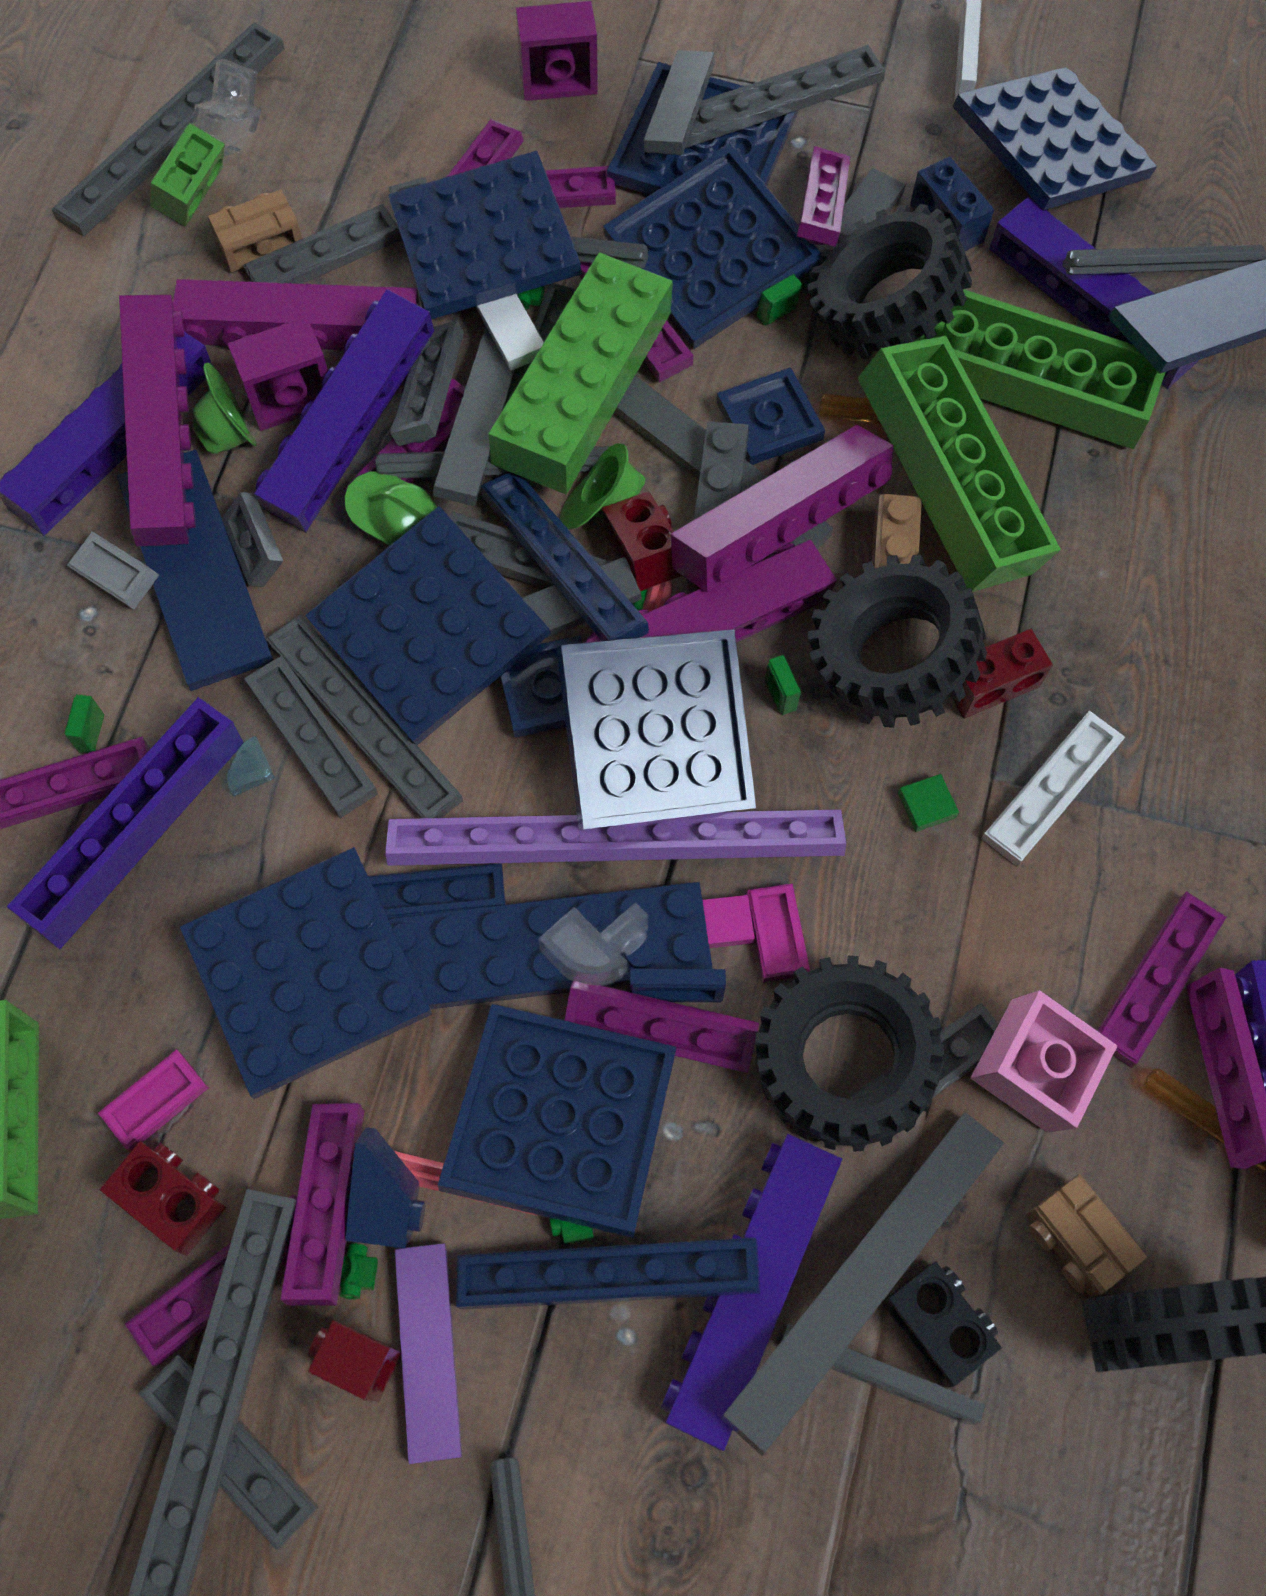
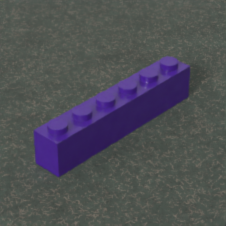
[989,197,1199,389]
[254,289,434,533]
[0,332,212,536]
[7,697,244,949]
[660,1134,842,1451]

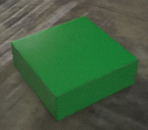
[757,274,802,326]
[765,655,801,715]
[64,694,105,754]
[898,774,959,832]

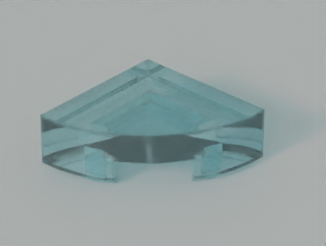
[227,736,275,796]

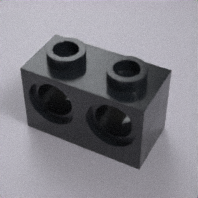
[881,1261,1002,1388]

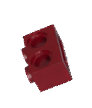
[602,491,683,591]
[952,628,1053,719]
[99,1141,226,1256]
[307,1320,402,1402]

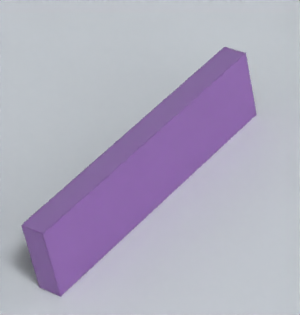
[395,1243,462,1464]

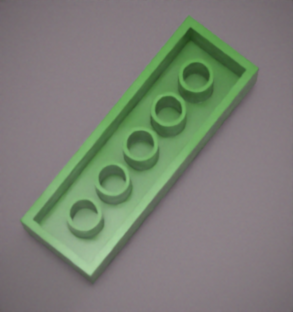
[489,252,673,495]
[913,289,1165,449]
[857,336,1061,592]

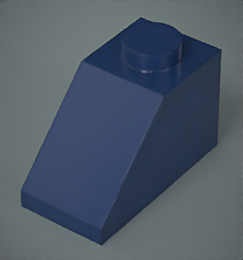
[345,1127,425,1249]

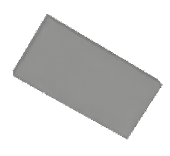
[67,531,159,610]

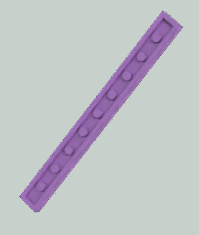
[385,810,846,866]

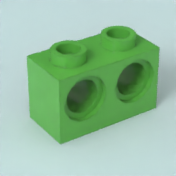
[150,123,225,227]

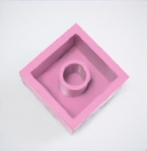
[970,990,1117,1133]

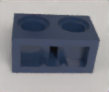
[910,156,994,251]

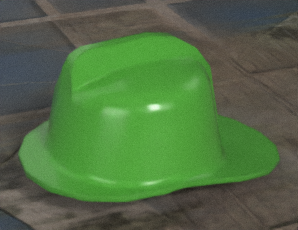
[192,363,258,454]
[560,443,645,530]
[344,471,437,546]

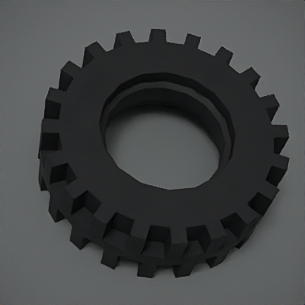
[808,204,972,359]
[808,555,987,728]
[755,955,944,1152]
[1082,1277,1266,1372]

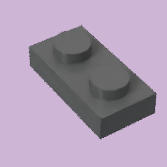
[222,492,283,587]

